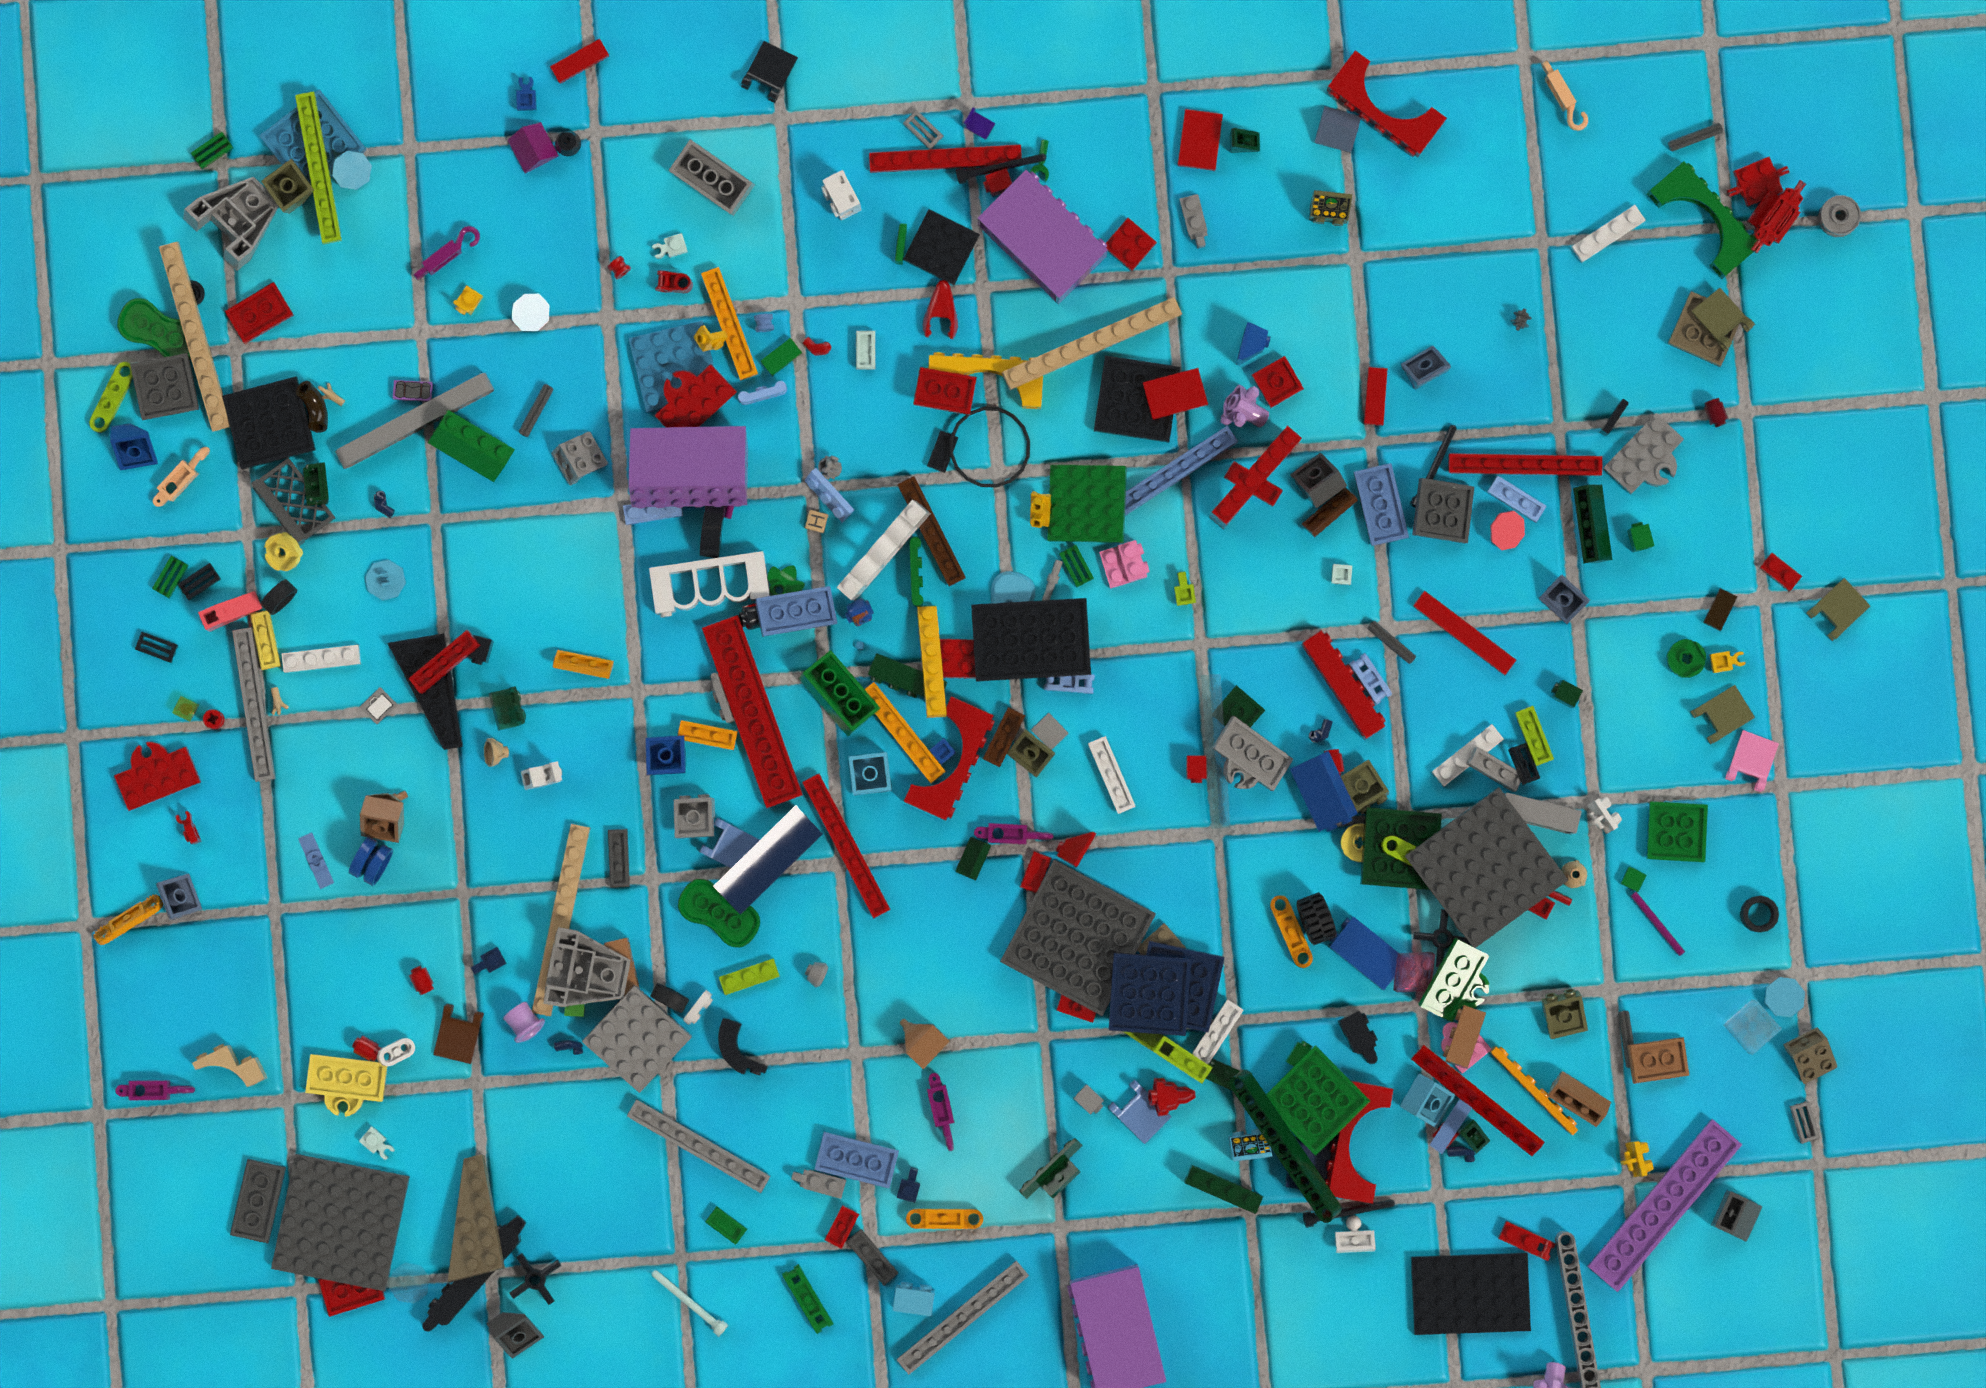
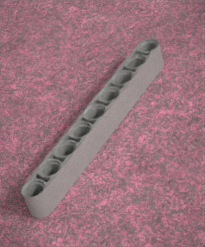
[335,373,494,469]
[1555,1231,1601,1388]

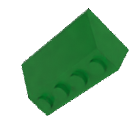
[427,410,515,482]
[798,650,880,736]

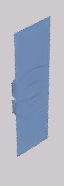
[298,832,334,889]
[1430,1099,1472,1154]

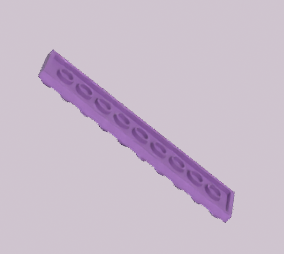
[1587,1119,1742,1292]

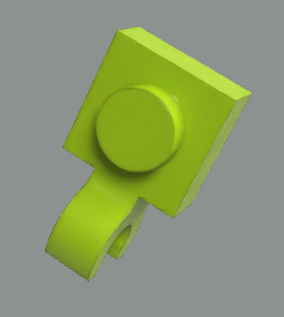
[1174,572,1196,606]

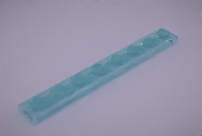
[1201,674,1230,829]

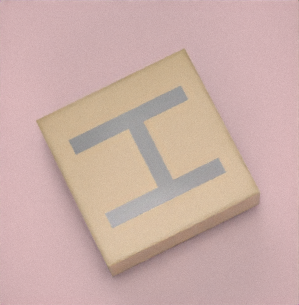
[805,510,829,534]

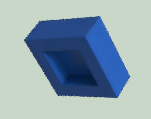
[929,738,956,765]

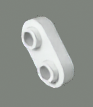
[683,990,713,1025]
[377,1038,415,1066]

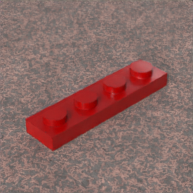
[408,630,481,694]

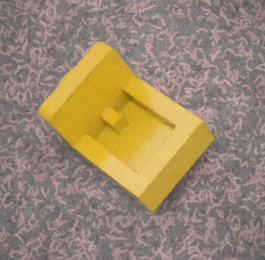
[694,325,728,352]

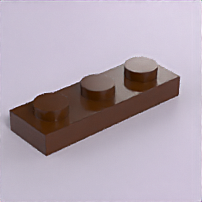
[1302,487,1358,537]
[983,707,1025,767]

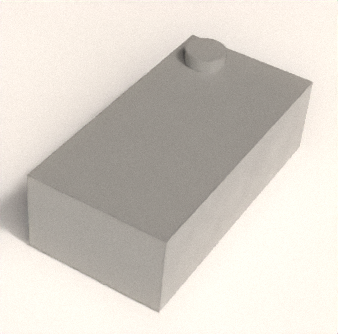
[669,139,755,216]
[1504,792,1582,835]

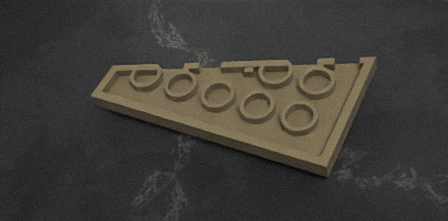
[448,1154,505,1282]

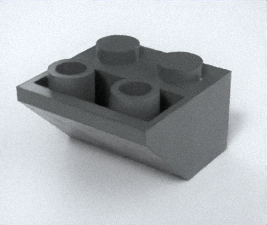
[1711,1190,1762,1242]

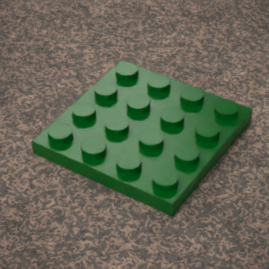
[1047,465,1127,543]
[1266,1045,1371,1156]

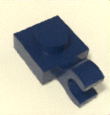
[471,947,507,974]
[897,1167,920,1203]

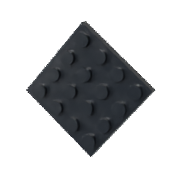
[1094,356,1181,443]
[222,377,316,470]

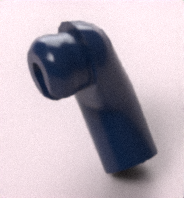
[373,491,395,518]
[1309,719,1333,743]
[554,1040,583,1055]
[1447,1146,1476,1162]

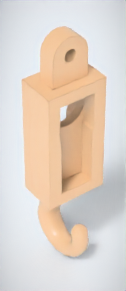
[1541,60,1588,131]
[153,447,210,507]

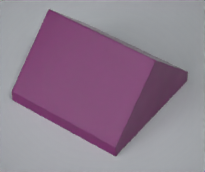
[508,122,559,174]

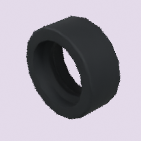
[261,579,297,615]
[1740,896,1779,932]
[650,983,689,1013]

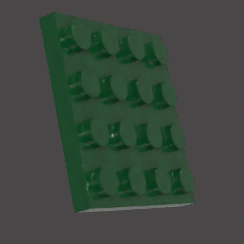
[1360,807,1442,890]

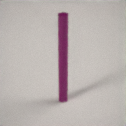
[1630,892,1685,956]

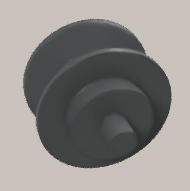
[1511,308,1532,331]

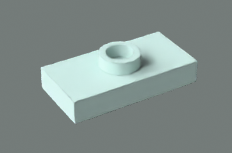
[856,331,876,370]

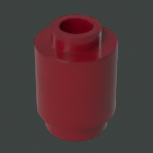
[1704,398,1729,428]

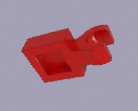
[176,811,202,844]

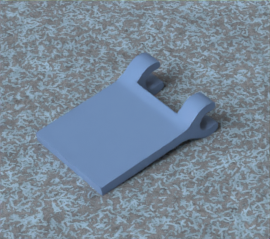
[699,818,760,868]
[1108,1079,1171,1144]

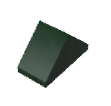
[1230,128,1260,153]
[1457,1118,1490,1154]

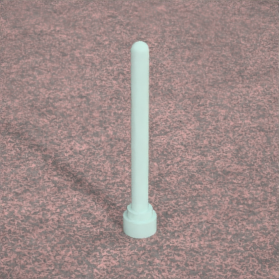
[652,1270,729,1337]

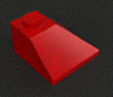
[1055,832,1097,868]

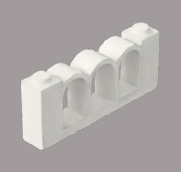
[837,500,931,600]
[649,551,770,618]

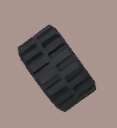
[1297,892,1336,945]

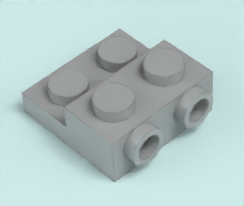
[674,794,715,839]

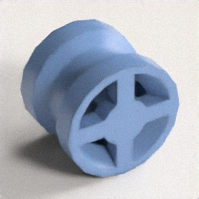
[754,314,774,332]

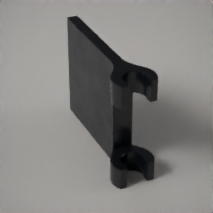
[741,41,798,103]

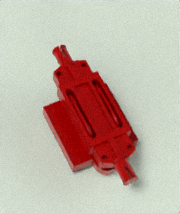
[1747,180,1806,254]

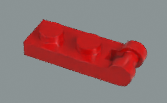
[1498,1221,1556,1261]

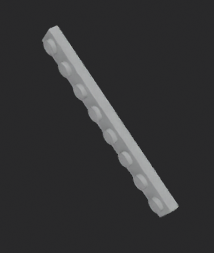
[232,628,276,782]
[627,1099,771,1193]
[897,1260,1029,1375]

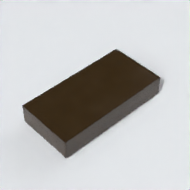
[1703,588,1737,631]

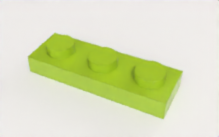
[1515,706,1554,766]
[719,958,780,995]

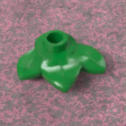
[768,565,805,596]

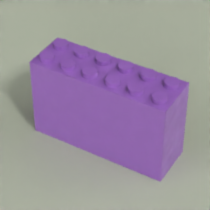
[977,170,1108,305]
[629,426,748,509]
[1067,1264,1166,1388]

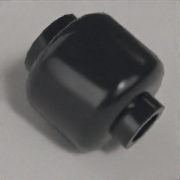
[739,603,760,630]

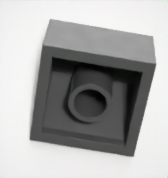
[1290,453,1347,508]

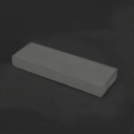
[608,829,630,888]
[846,1229,899,1286]

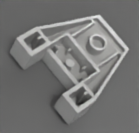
[183,177,279,271]

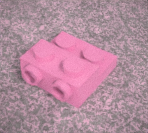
[1099,540,1150,589]

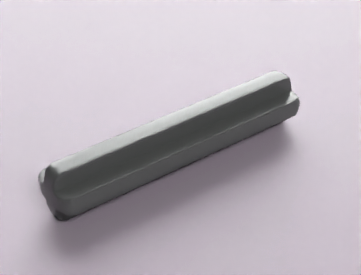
[1668,123,1723,151]
[519,384,553,437]
[1368,621,1416,664]
[1618,1011,1634,1068]

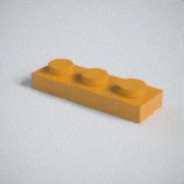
[553,650,614,679]
[678,720,738,750]

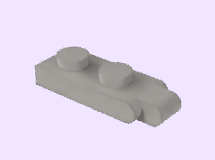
[711,673,735,723]

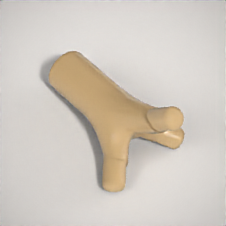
[318,383,345,407]
[271,687,289,715]

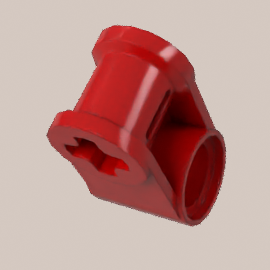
[655,271,693,294]

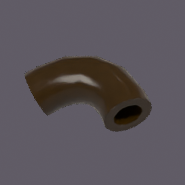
[296,381,328,433]

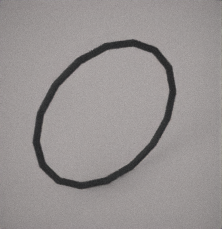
[949,407,1030,488]

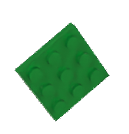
[1646,801,1708,862]

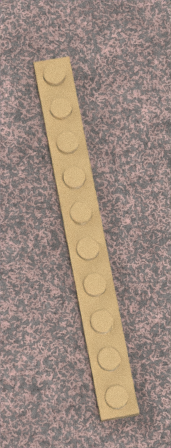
[159,242,230,432]
[1002,297,1182,390]
[532,824,590,1017]

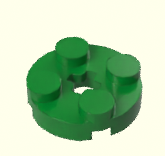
[1666,639,1706,678]

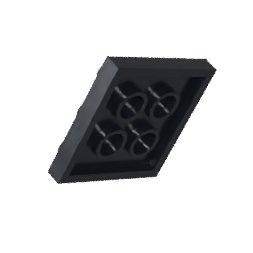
[903,209,980,286]

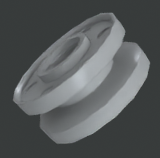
[1818,195,1861,237]

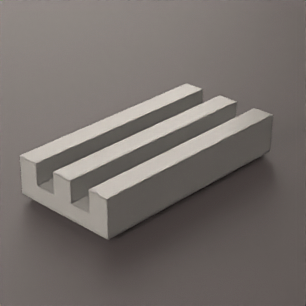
[903,110,944,150]
[1789,1101,1820,1144]

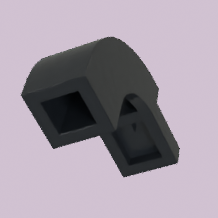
[700,506,726,558]
[718,1018,768,1076]

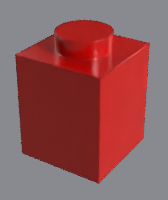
[983,168,1012,197]
[1186,756,1207,783]

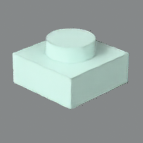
[1331,564,1352,585]

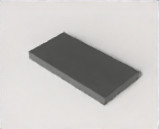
[230,1159,286,1243]

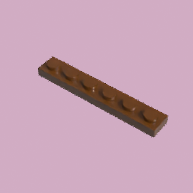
[897,476,966,587]

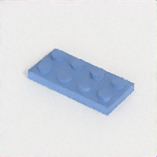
[1353,463,1409,547]
[755,586,837,637]
[815,1132,899,1189]

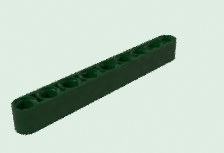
[1229,1070,1342,1223]

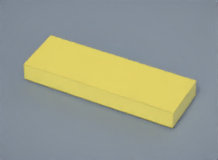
[250,610,281,670]

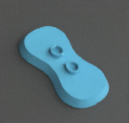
[991,571,1035,604]

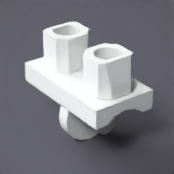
[1587,797,1622,834]

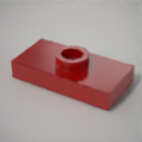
[1056,995,1096,1023]

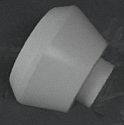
[805,962,829,987]

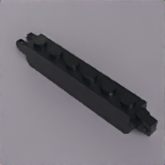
[422,1215,527,1332]

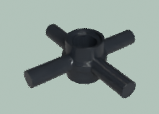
[1413,909,1471,967]
[509,1253,562,1305]

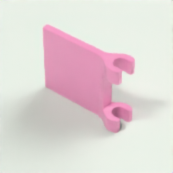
[1725,730,1779,792]

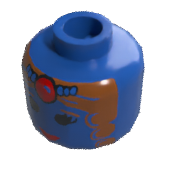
[844,598,874,626]

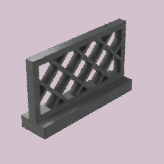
[251,458,335,546]

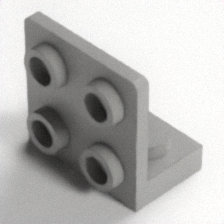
[551,432,608,486]

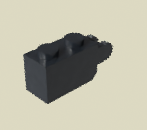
[1338,1011,1378,1064]

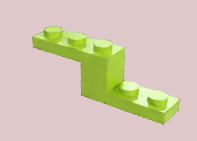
[1122,1031,1212,1084]

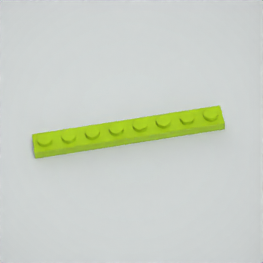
[295,91,342,245]

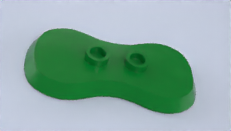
[117,298,191,361]
[678,879,760,948]

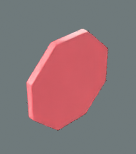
[1490,511,1525,550]

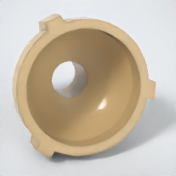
[484,738,509,767]
[1561,860,1587,888]

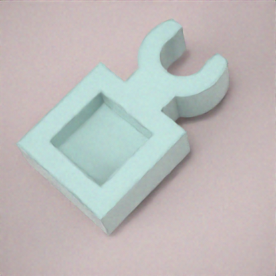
[652,233,688,259]
[359,1126,395,1160]

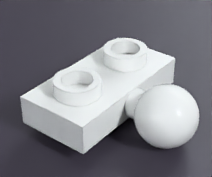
[1335,1215,1376,1253]

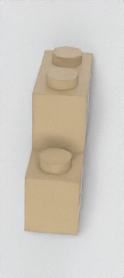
[192,1044,268,1087]

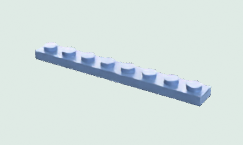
[1125,426,1238,516]

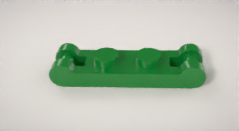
[910,537,924,607]
[782,1264,834,1334]

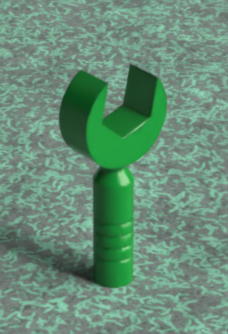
[1030,140,1049,182]

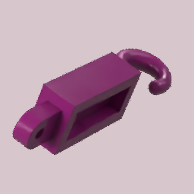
[413,226,480,280]
[974,823,1054,845]
[927,1073,955,1151]
[115,1080,195,1100]

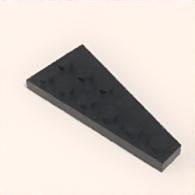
[387,633,463,750]

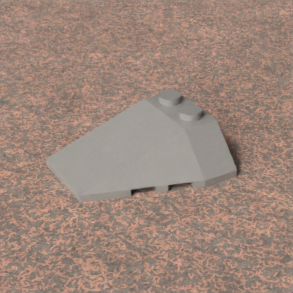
[543,927,631,1007]

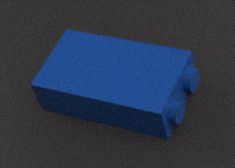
[1290,751,1358,832]
[1328,917,1408,990]

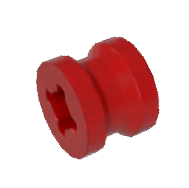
[607,256,631,280]
[203,709,225,729]

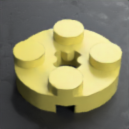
[264,532,303,571]
[1340,823,1364,862]

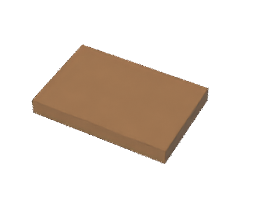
[1627,1037,1689,1084]

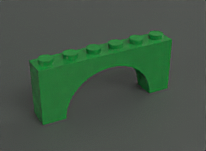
[1647,161,1757,279]

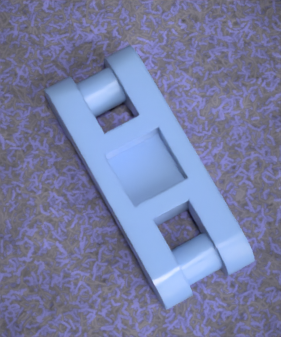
[738,381,787,405]
[1349,653,1392,705]
[1044,674,1095,694]

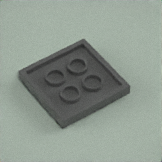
[130,353,200,420]
[1412,478,1474,544]

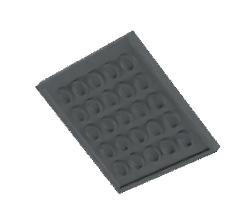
[1405,787,1568,948]
[1000,860,1156,1016]
[271,1154,410,1291]

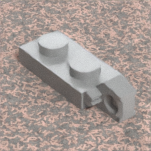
[1179,194,1208,248]
[791,1169,846,1199]

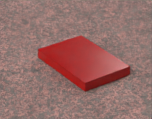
[1178,109,1223,171]
[225,282,294,344]
[913,367,977,415]
[1143,368,1208,420]
[318,1279,385,1317]

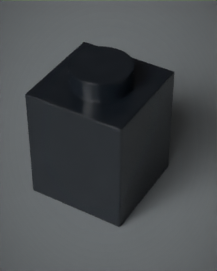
[467,635,494,665]

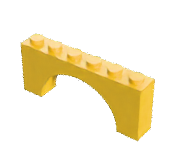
[929,352,1043,409]

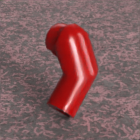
[802,337,831,356]

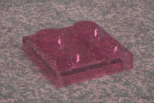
[1393,952,1436,992]

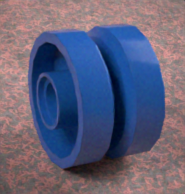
[348,837,393,886]

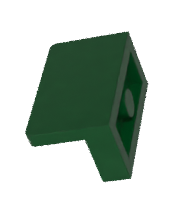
[955,837,992,881]

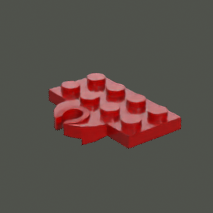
[655,363,737,428]
[114,742,201,811]

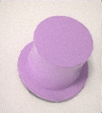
[503,1002,545,1043]

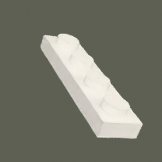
[1571,205,1646,263]
[282,645,361,673]
[1432,724,1504,787]
[1088,736,1136,814]
[1192,999,1243,1064]

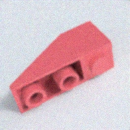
[198,591,263,632]

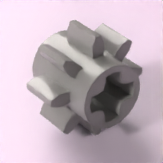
[818,455,842,480]

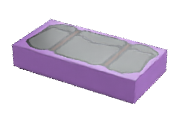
[393,380,433,402]

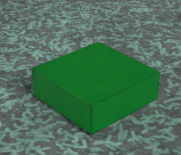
[1620,866,1647,892]

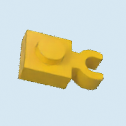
[1709,651,1746,673]

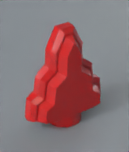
[1148,1078,1196,1117]

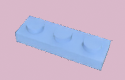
[804,468,854,523]
[1487,476,1546,523]
[623,504,683,525]

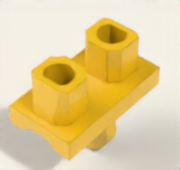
[1030,491,1051,528]
[1620,1141,1654,1177]

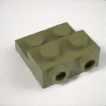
[1341,759,1389,814]
[1541,988,1588,1039]

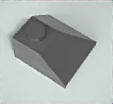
[487,1312,544,1359]

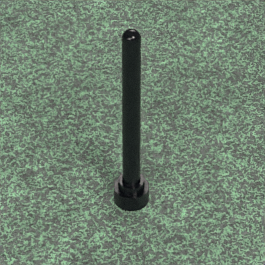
[956,153,1047,184]
[1410,425,1457,508]
[1303,1199,1395,1228]

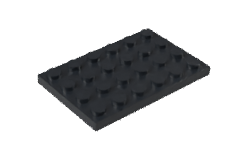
[971,598,1091,682]
[1411,1252,1531,1335]

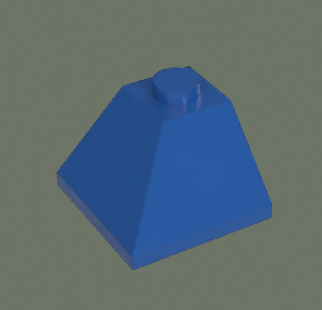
[1236,322,1271,366]
[110,424,158,470]

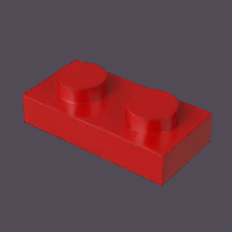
[1759,553,1802,592]
[825,1205,859,1249]

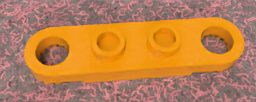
[93,894,163,945]
[1270,895,1313,968]
[906,1209,983,1229]

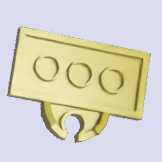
[305,1054,388,1117]

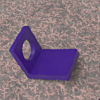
[964,107,995,140]

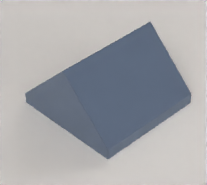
[1314,106,1361,153]
[1401,345,1451,390]
[1539,575,1590,624]
[156,873,202,920]

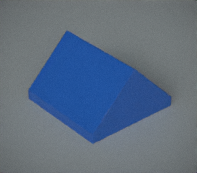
[646,736,687,776]

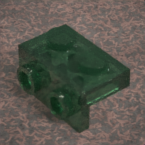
[489,686,526,731]

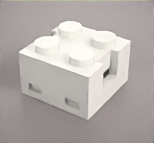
[821,170,862,221]

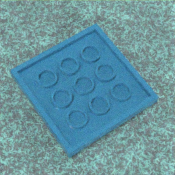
[260,89,367,186]
[629,320,714,413]

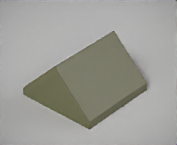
[1007,729,1055,778]

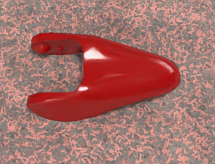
[923,280,958,339]

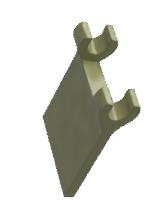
[1691,288,1755,351]
[1806,578,1870,641]
[1691,685,1755,745]

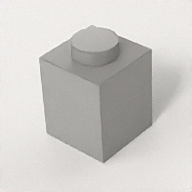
[1074,1084,1104,1115]

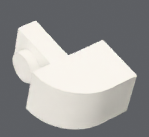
[521,761,562,790]

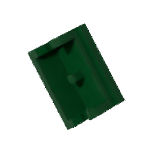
[303,462,329,506]
[1206,1058,1240,1090]

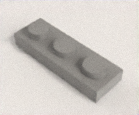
[1467,747,1521,792]

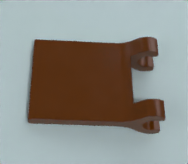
[433,1004,484,1064]

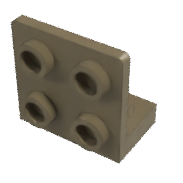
[1783,1027,1837,1084]

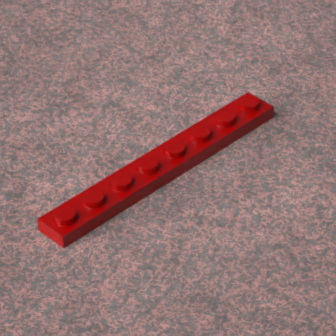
[869,145,1022,173]
[1448,454,1602,476]
[802,774,891,919]
[1411,1045,1545,1156]

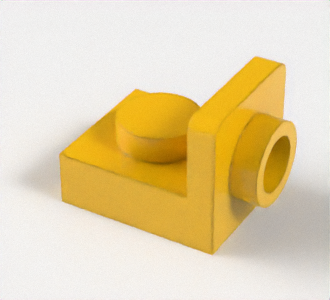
[453,285,483,316]

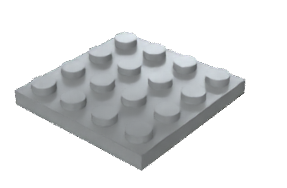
[582,985,692,1093]

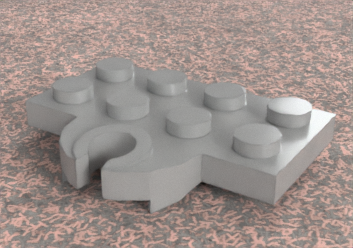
[1603,413,1684,495]
[1212,716,1293,791]

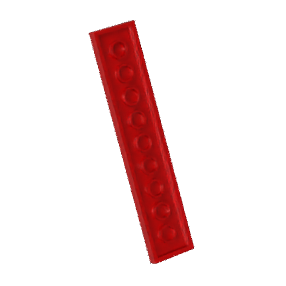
[702,615,803,808]

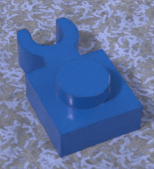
[516,77,537,111]

